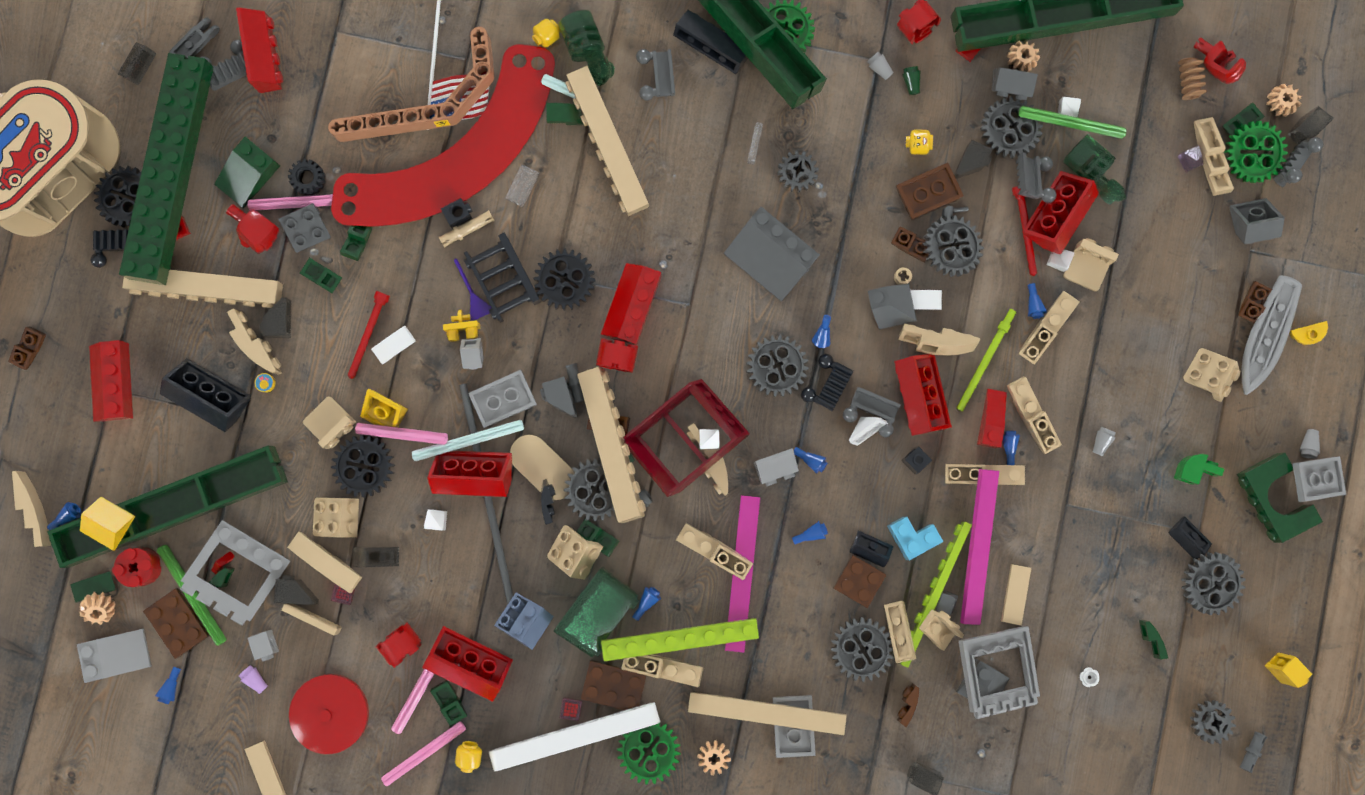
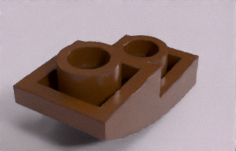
[891,227,929,263]
[1238,281,1273,323]
[8,326,46,370]
[897,683,919,727]

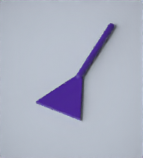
[454,258,492,321]

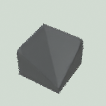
[936,591,958,616]

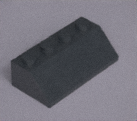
[160,358,251,432]

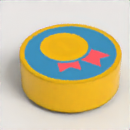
[255,373,276,393]

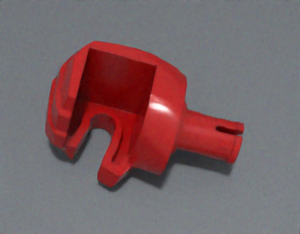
[1193,37,1246,84]
[226,204,279,254]

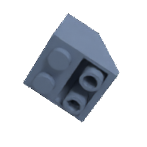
[494,593,554,650]

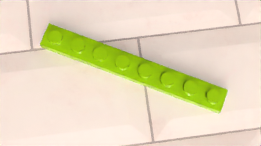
[900,522,972,668]
[601,618,759,661]

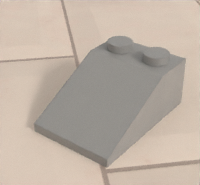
[77,628,152,683]

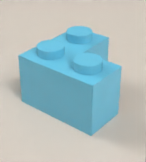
[887,517,943,561]

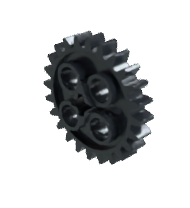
[93,166,142,228]
[533,248,596,311]
[331,435,395,498]

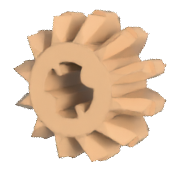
[1007,40,1040,72]
[1266,84,1302,117]
[79,592,115,625]
[697,740,731,775]

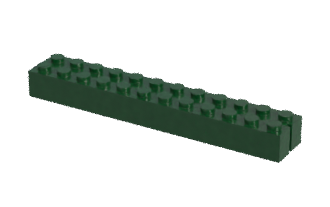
[698,0,827,109]
[950,0,1184,52]
[119,53,214,285]
[47,445,288,568]

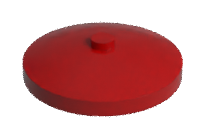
[289,674,369,754]

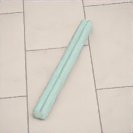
[412,420,524,461]

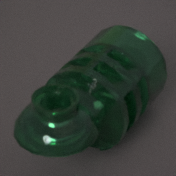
[558,10,615,86]
[1062,134,1127,205]

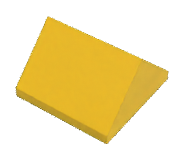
[360,389,408,427]
[80,497,135,551]

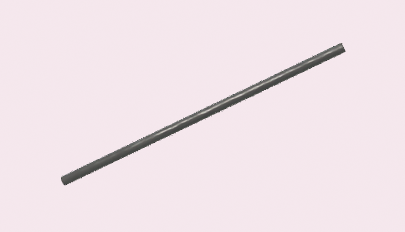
[459,384,513,605]

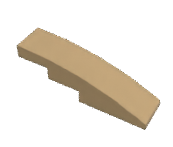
[1194,117,1234,196]
[12,471,51,547]
[287,532,362,593]

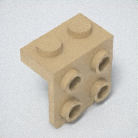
[1063,238,1119,292]
[1183,348,1241,402]
[303,397,356,449]
[313,498,359,537]
[547,525,603,580]

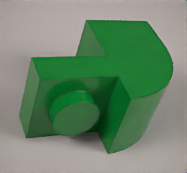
[1174,454,1224,485]

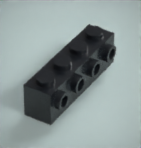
[673,9,748,74]

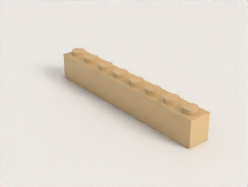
[565,66,649,216]
[122,270,283,309]
[577,367,646,523]

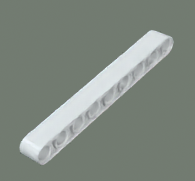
[489,702,660,771]

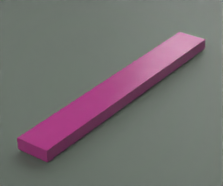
[960,469,999,625]
[725,495,760,653]

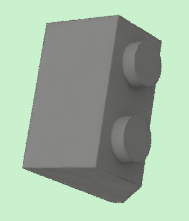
[754,448,799,486]

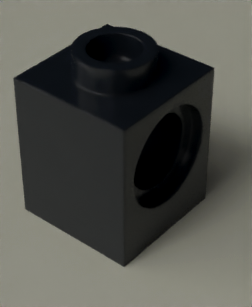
[441,198,473,229]
[901,446,932,474]

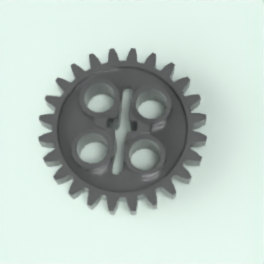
[980,97,1043,159]
[922,215,984,277]
[746,335,809,397]
[563,458,615,521]
[1181,552,1246,615]
[830,617,894,682]

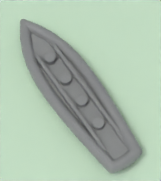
[1241,275,1302,395]

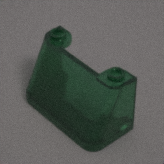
[553,567,640,658]

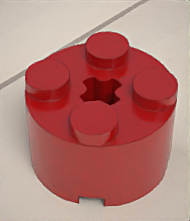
[897,0,941,44]
[596,339,638,373]
[112,547,162,587]
[375,622,422,668]

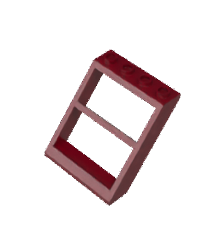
[623,379,750,497]

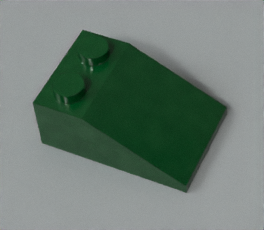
[214,137,280,209]

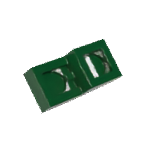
[1222,102,1265,135]
[546,103,583,125]
[340,226,373,261]
[299,257,342,294]
[576,519,619,557]
[209,567,235,588]
[70,571,116,603]
[1139,620,1168,660]
[430,680,467,726]

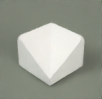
[1058,97,1081,117]
[1046,250,1074,272]
[699,429,719,450]
[424,509,447,530]

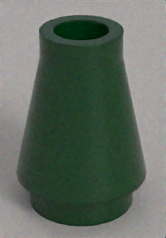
[902,66,921,95]

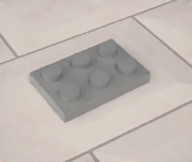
[468,370,537,428]
[1293,456,1346,502]
[772,695,816,758]

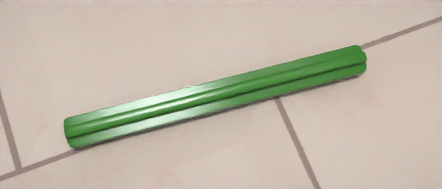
[1018,106,1126,139]
[157,545,226,646]

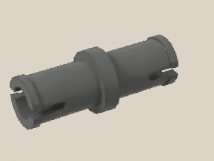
[565,363,584,403]
[1239,731,1267,773]

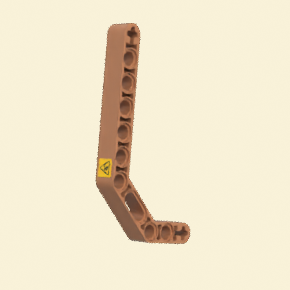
[328,27,495,142]

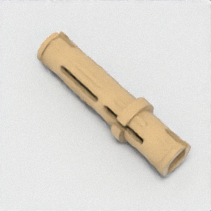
[439,210,494,248]

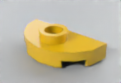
[1289,321,1328,345]

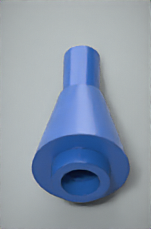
[1028,283,1047,319]
[812,315,831,348]
[1002,431,1020,465]
[794,447,828,474]
[47,502,81,530]
[792,521,828,544]
[632,587,661,621]
[155,667,181,704]

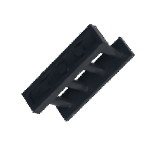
[464,232,541,323]

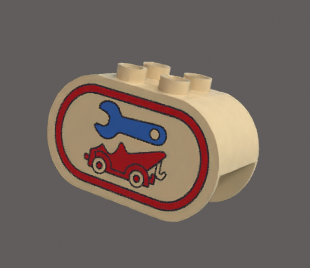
[0,80,120,237]

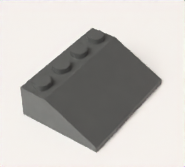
[723,207,820,302]

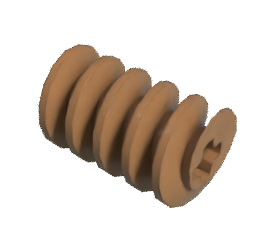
[1178,58,1207,100]

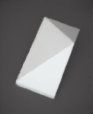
[849,417,888,446]

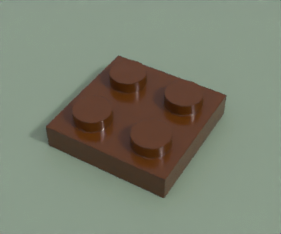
[833,555,886,608]

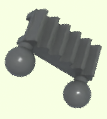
[200,40,247,91]
[636,49,675,101]
[1273,137,1324,188]
[1016,152,1056,203]
[843,387,901,437]

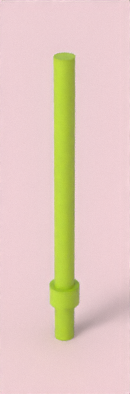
[956,309,1016,412]

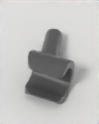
[942,206,969,218]

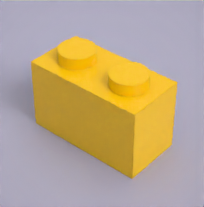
[1265,653,1312,688]

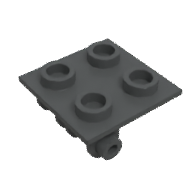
[278,203,331,253]

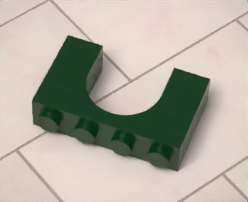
[1237,453,1323,543]

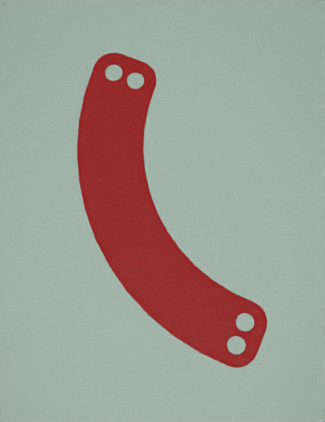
[331,44,555,227]

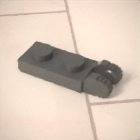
[169,17,220,58]

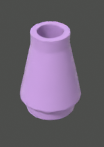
[239,665,268,694]

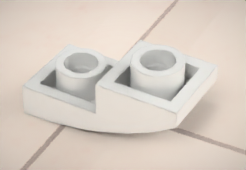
[911,290,942,310]
[371,326,416,365]

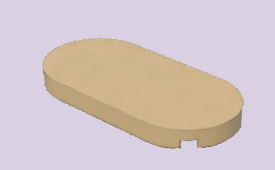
[510,435,575,500]

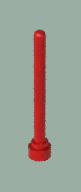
[1012,186,1037,276]
[348,291,390,379]

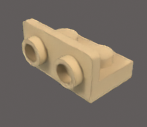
[919,610,964,651]

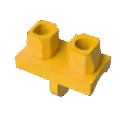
[443,310,481,342]

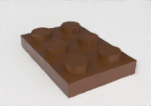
[896,162,964,221]
[143,588,210,659]
[581,660,647,710]

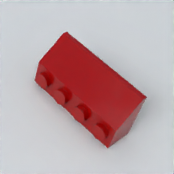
[236,7,283,93]
[1022,171,1099,255]
[601,263,662,345]
[89,340,133,422]
[894,354,952,436]
[427,451,512,497]
[422,626,513,702]

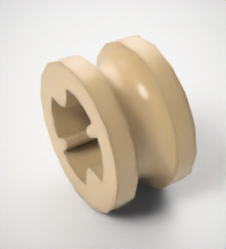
[894,267,912,285]

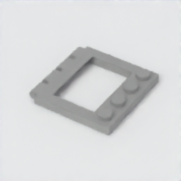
[180,520,290,626]
[959,626,1040,719]

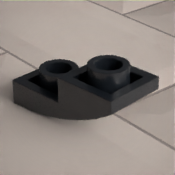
[541,479,556,525]

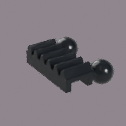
[90,229,129,268]
[801,354,853,412]

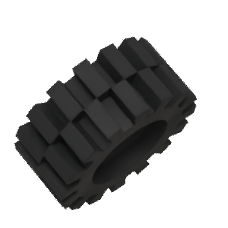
[288,159,326,196]

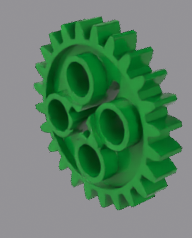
[764,0,815,52]
[1224,121,1288,183]
[617,722,681,785]

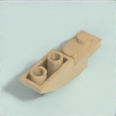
[1018,291,1080,365]
[227,308,282,375]
[898,324,980,355]
[1007,376,1062,454]
[687,423,728,496]
[945,464,1025,485]
[676,523,753,580]
[622,654,703,687]

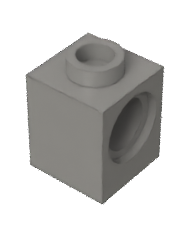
[460,338,484,370]
[248,630,279,662]

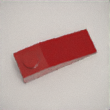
[977,389,1007,449]

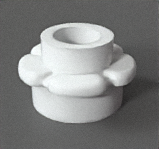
[1080,668,1099,687]

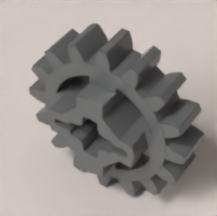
[777,150,819,193]
[1190,700,1236,744]

